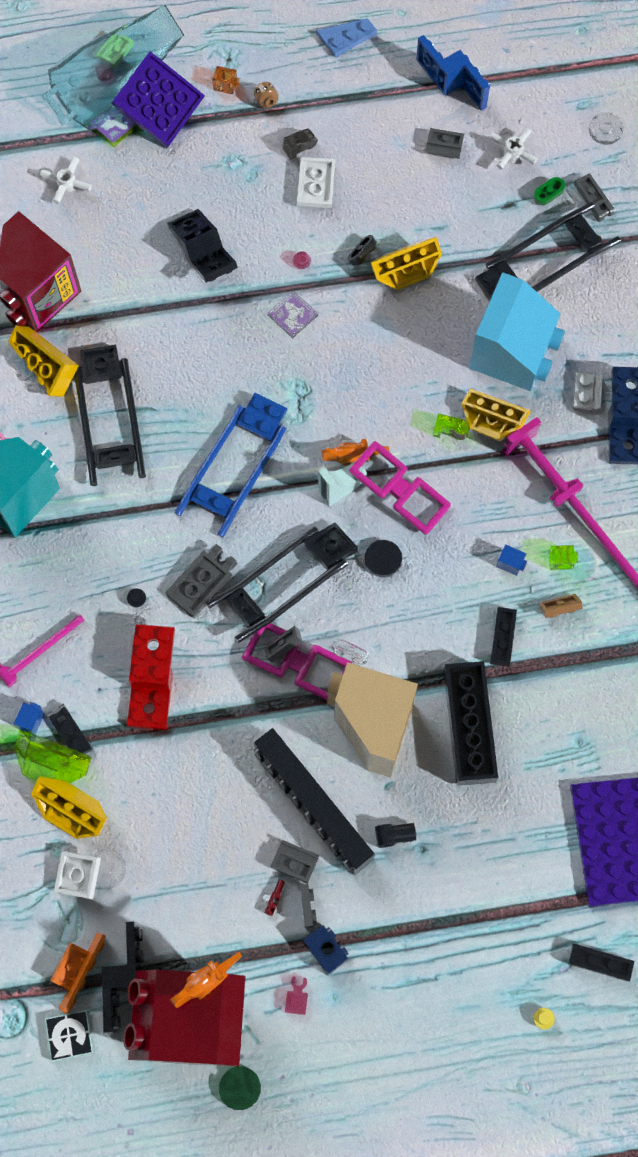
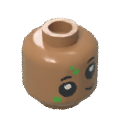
[254,82,278,108]

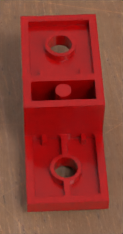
[127,624,175,730]

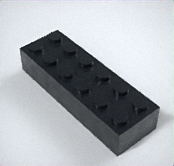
[443,661,498,786]

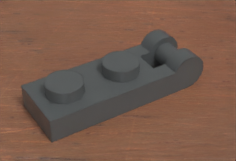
[574,173,615,222]

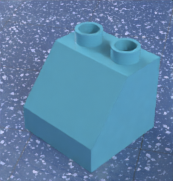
[469,272,565,391]

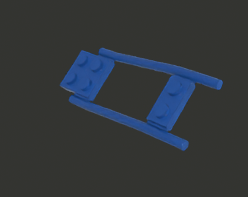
[174,393,288,538]

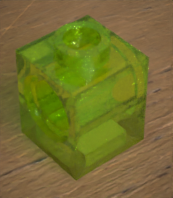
[548,545,578,570]

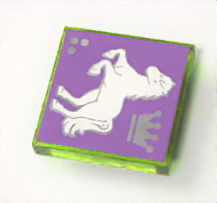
[90,105,139,147]

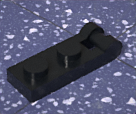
[47,704,93,760]

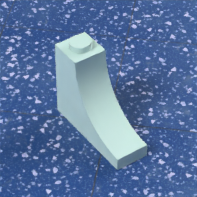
[318,461,367,507]

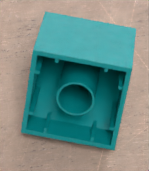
[0,437,60,538]

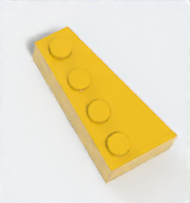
[8,326,79,397]

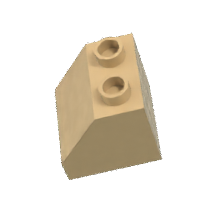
[327,662,418,778]

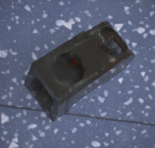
[282,128,318,160]

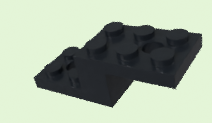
[167,209,238,283]
[102,921,144,1035]

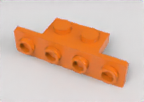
[50,932,106,1014]

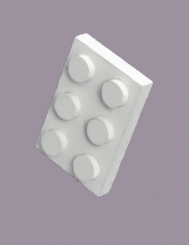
[297,157,336,208]

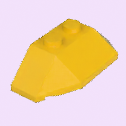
[371,237,442,290]
[461,388,531,441]
[31,777,107,839]

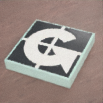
[45,1010,94,1062]

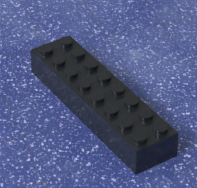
[254,728,375,875]

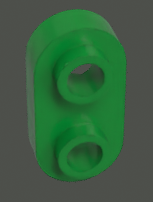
[533,177,565,205]

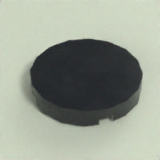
[364,540,402,577]

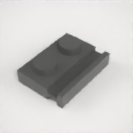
[425,128,464,159]
[270,840,319,884]

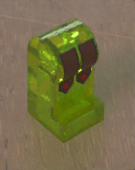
[433,413,470,440]

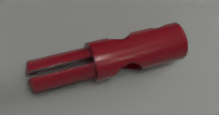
[264,879,285,916]

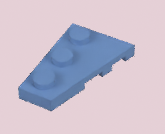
[316,18,377,58]

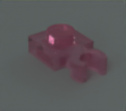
[285,976,308,1015]

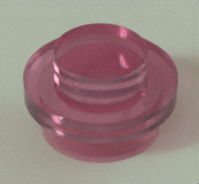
[293,251,311,269]

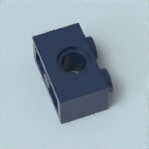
[303,925,349,976]

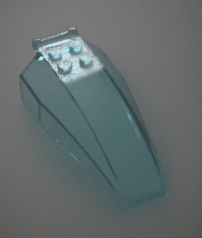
[41,5,184,130]

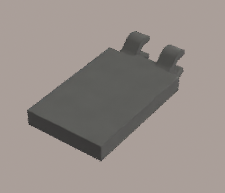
[165,544,238,618]

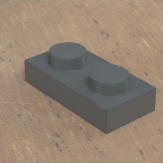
[264,626,303,663]
[300,884,317,929]

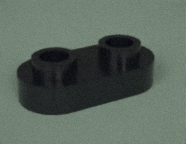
[348,235,377,265]

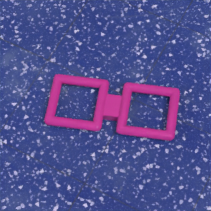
[349,441,451,535]
[242,623,354,700]

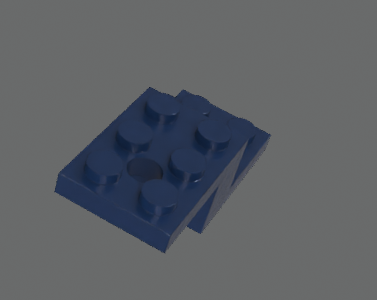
[608,366,638,465]

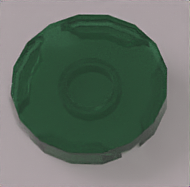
[219,1066,261,1110]

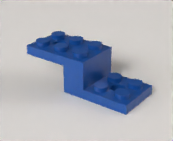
[416,35,490,110]

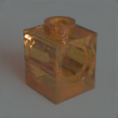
[212,66,240,94]

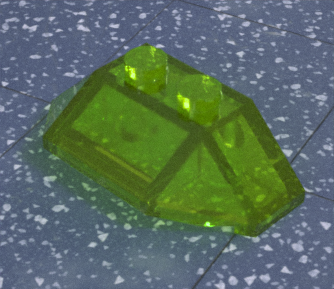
[14,730,92,783]

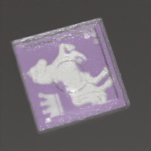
[267,290,318,339]

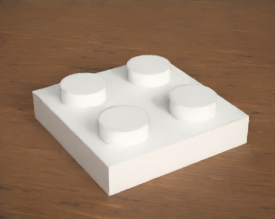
[54,851,101,899]

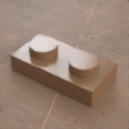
[539,594,583,618]

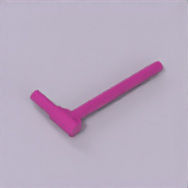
[0,615,84,688]

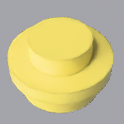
[533,1008,555,1030]

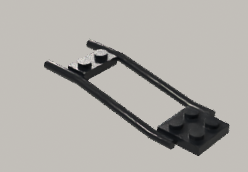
[475,202,621,300]
[74,344,146,486]
[206,522,358,643]

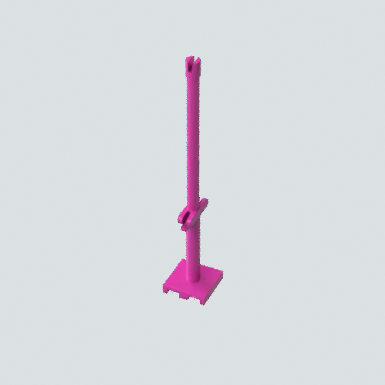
[502,417,638,589]

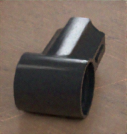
[375,823,417,848]

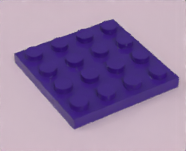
[111,51,205,148]

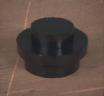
[127,588,146,608]

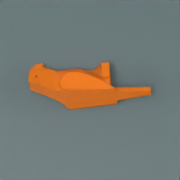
[321,439,389,466]
[170,952,242,1008]

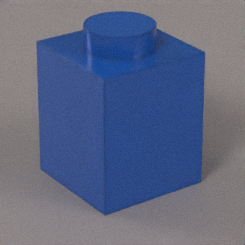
[496,544,527,576]
[14,702,45,735]

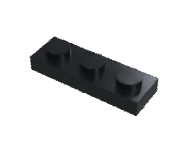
[490,607,517,667]
[568,943,635,982]

